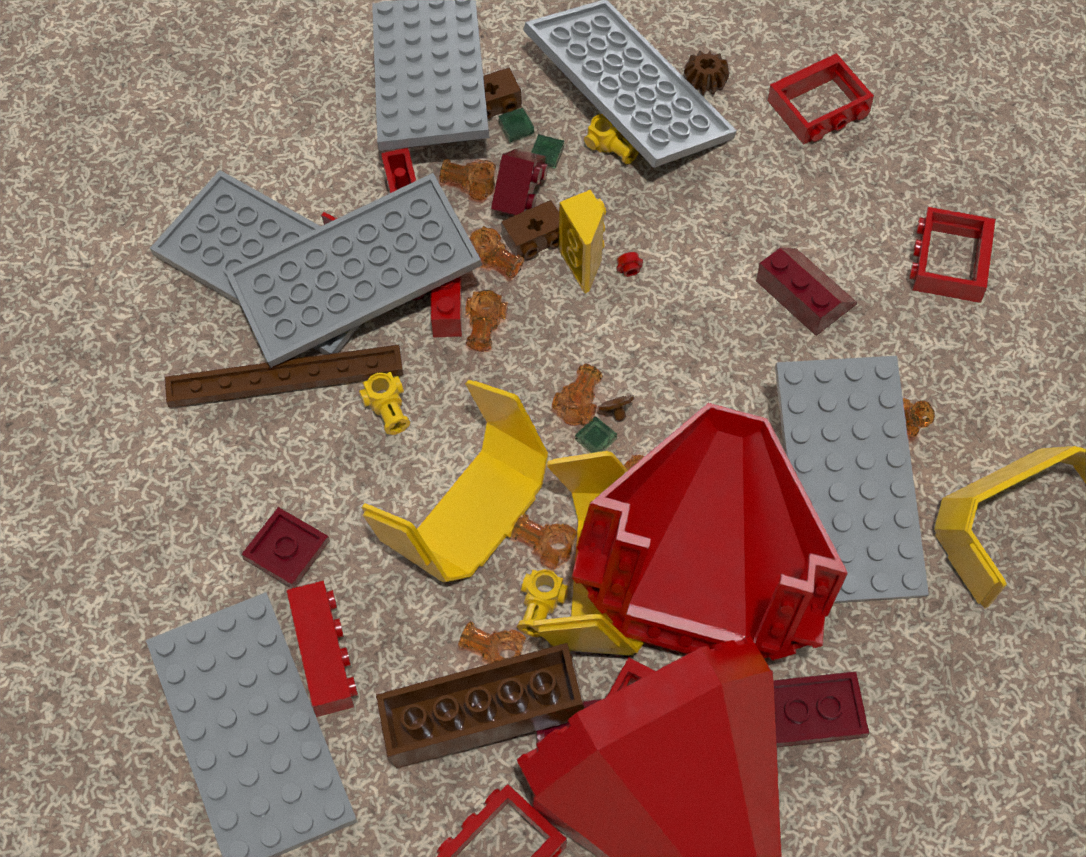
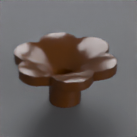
[598,395,634,420]

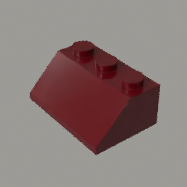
[756,247,857,336]

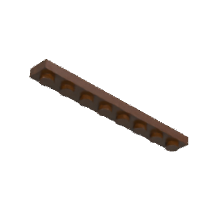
[165,344,404,408]

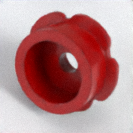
[616,252,644,277]

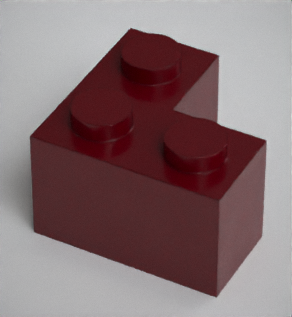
[491,149,548,215]

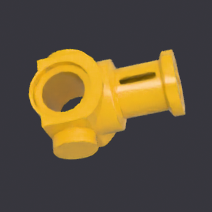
[584,114,639,164]
[359,372,410,435]
[517,569,569,637]

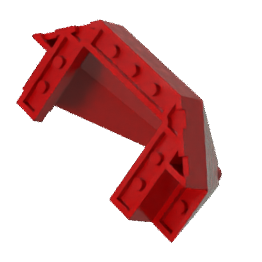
[572,402,848,661]
[516,636,782,857]

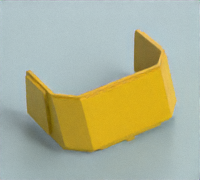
[361,380,548,583]
[934,446,1086,609]
[533,451,644,655]

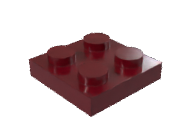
[241,507,330,588]

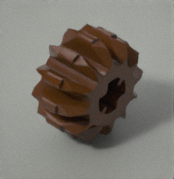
[684,50,730,95]

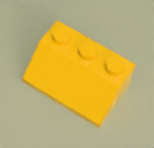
[559,190,606,294]

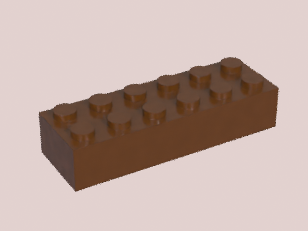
[376,643,586,769]

